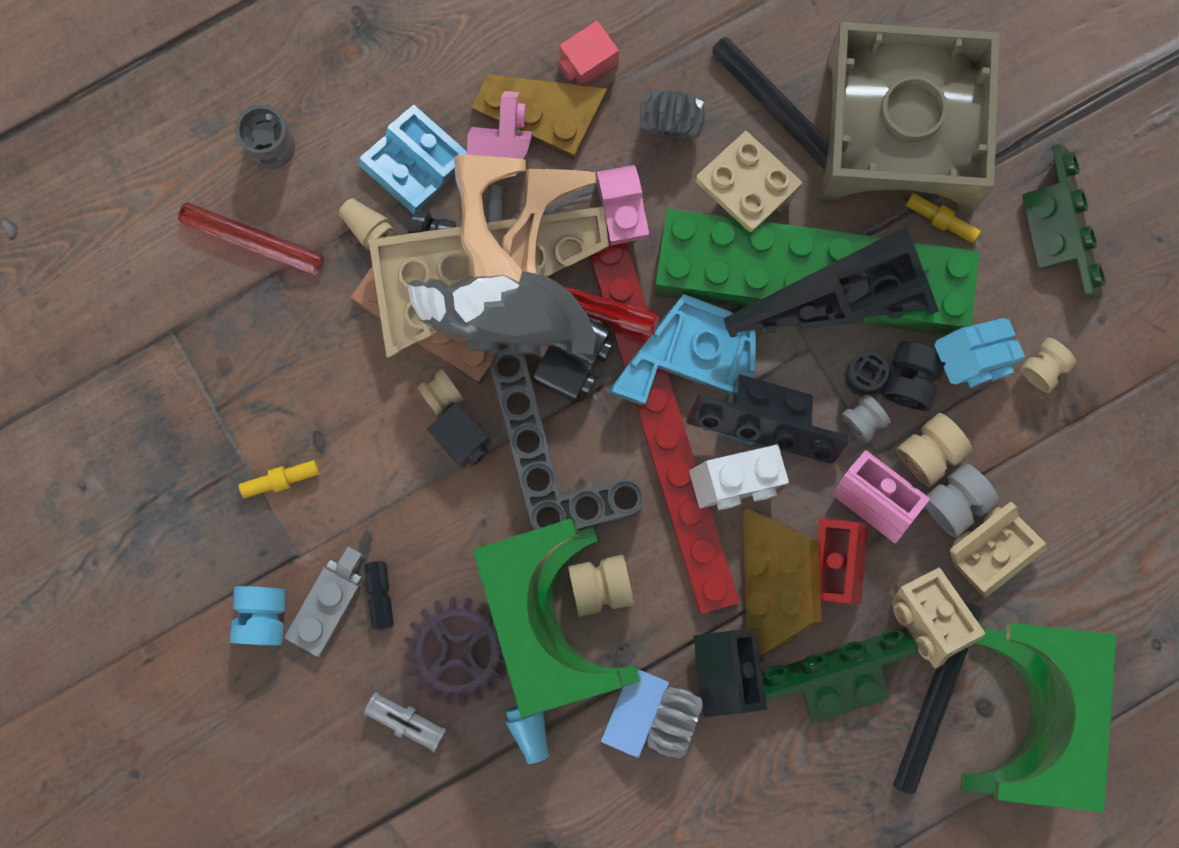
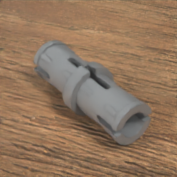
[363,692,447,752]

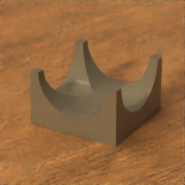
[820,22,1000,213]

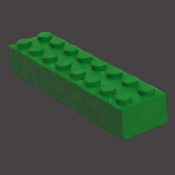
[654,208,980,335]

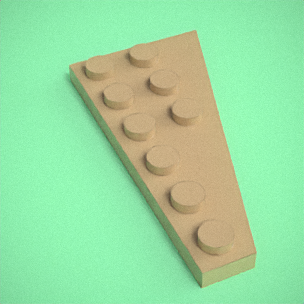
[368,207,609,358]

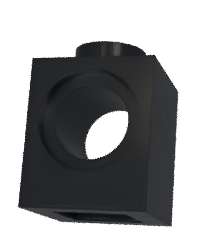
[427,402,491,468]

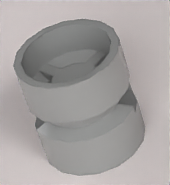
[925,463,999,538]

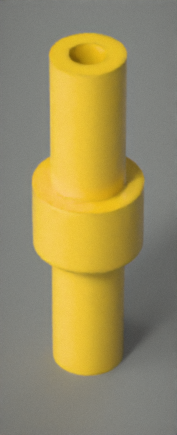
[905,192,981,244]
[239,460,319,499]

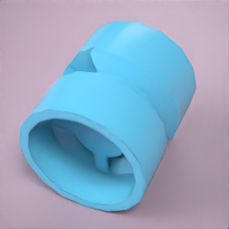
[229,586,287,646]

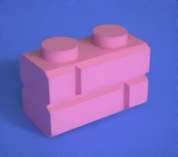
[832,450,930,544]

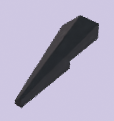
[723,226,939,338]

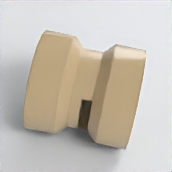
[1020,338,1077,393]

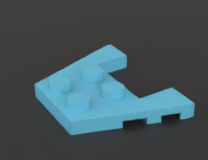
[609,294,756,445]

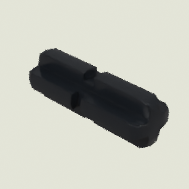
[364,561,394,630]

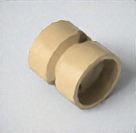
[896,413,973,487]
[568,555,634,617]

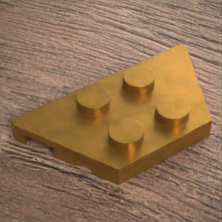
[742,508,822,662]

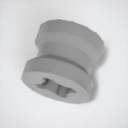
[841,394,891,444]

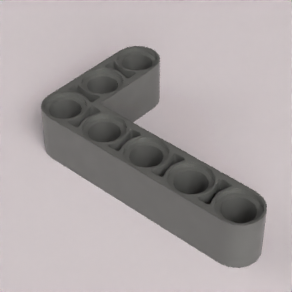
[491,348,644,531]

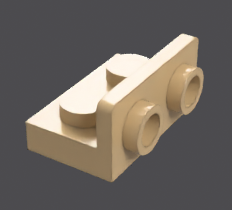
[891,567,986,669]

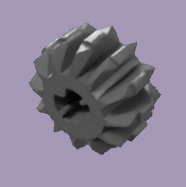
[639,89,705,141]

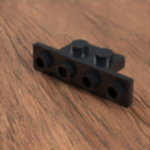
[686,374,848,464]

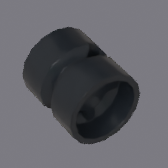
[881,341,946,411]

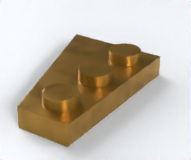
[471,74,607,159]

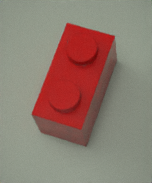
[817,518,869,604]

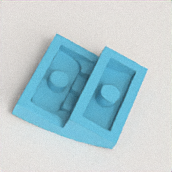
[359,105,467,214]

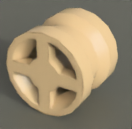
[416,369,464,418]

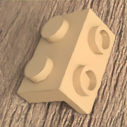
[950,502,1047,598]

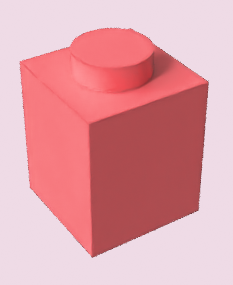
[558,21,619,86]

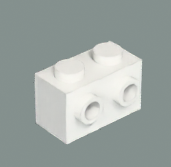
[689,444,789,510]

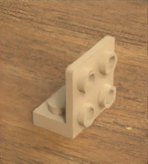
[695,131,803,232]

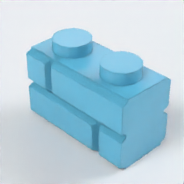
[934,318,1025,388]

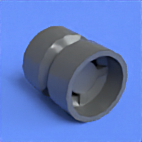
[235,105,295,170]

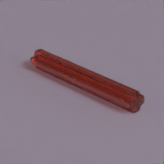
[178,202,324,275]

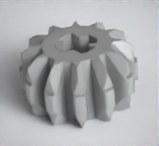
[647,687,703,759]

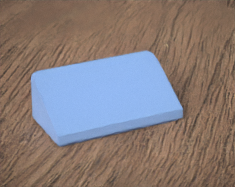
[601,669,669,758]

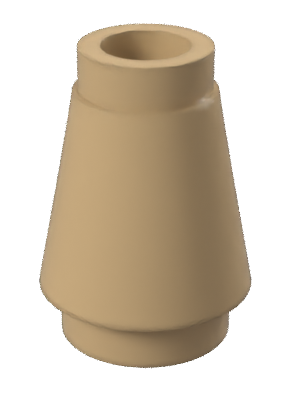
[339,198,396,250]

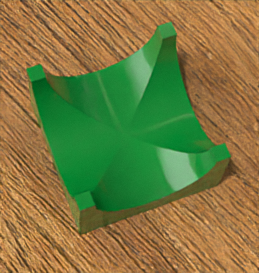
[473,519,641,718]
[960,623,1116,813]

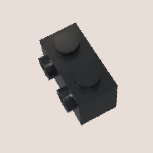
[693,628,767,717]

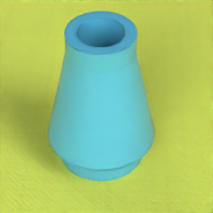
[505,705,550,764]

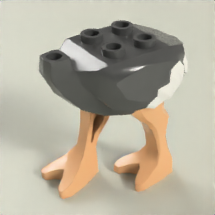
[407,154,596,355]

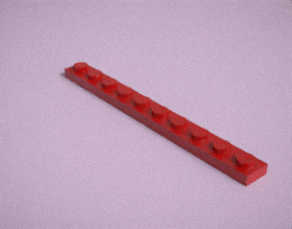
[589,236,740,615]

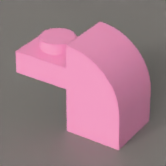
[467,91,533,159]
[596,165,649,245]

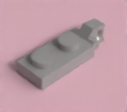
[284,546,365,657]

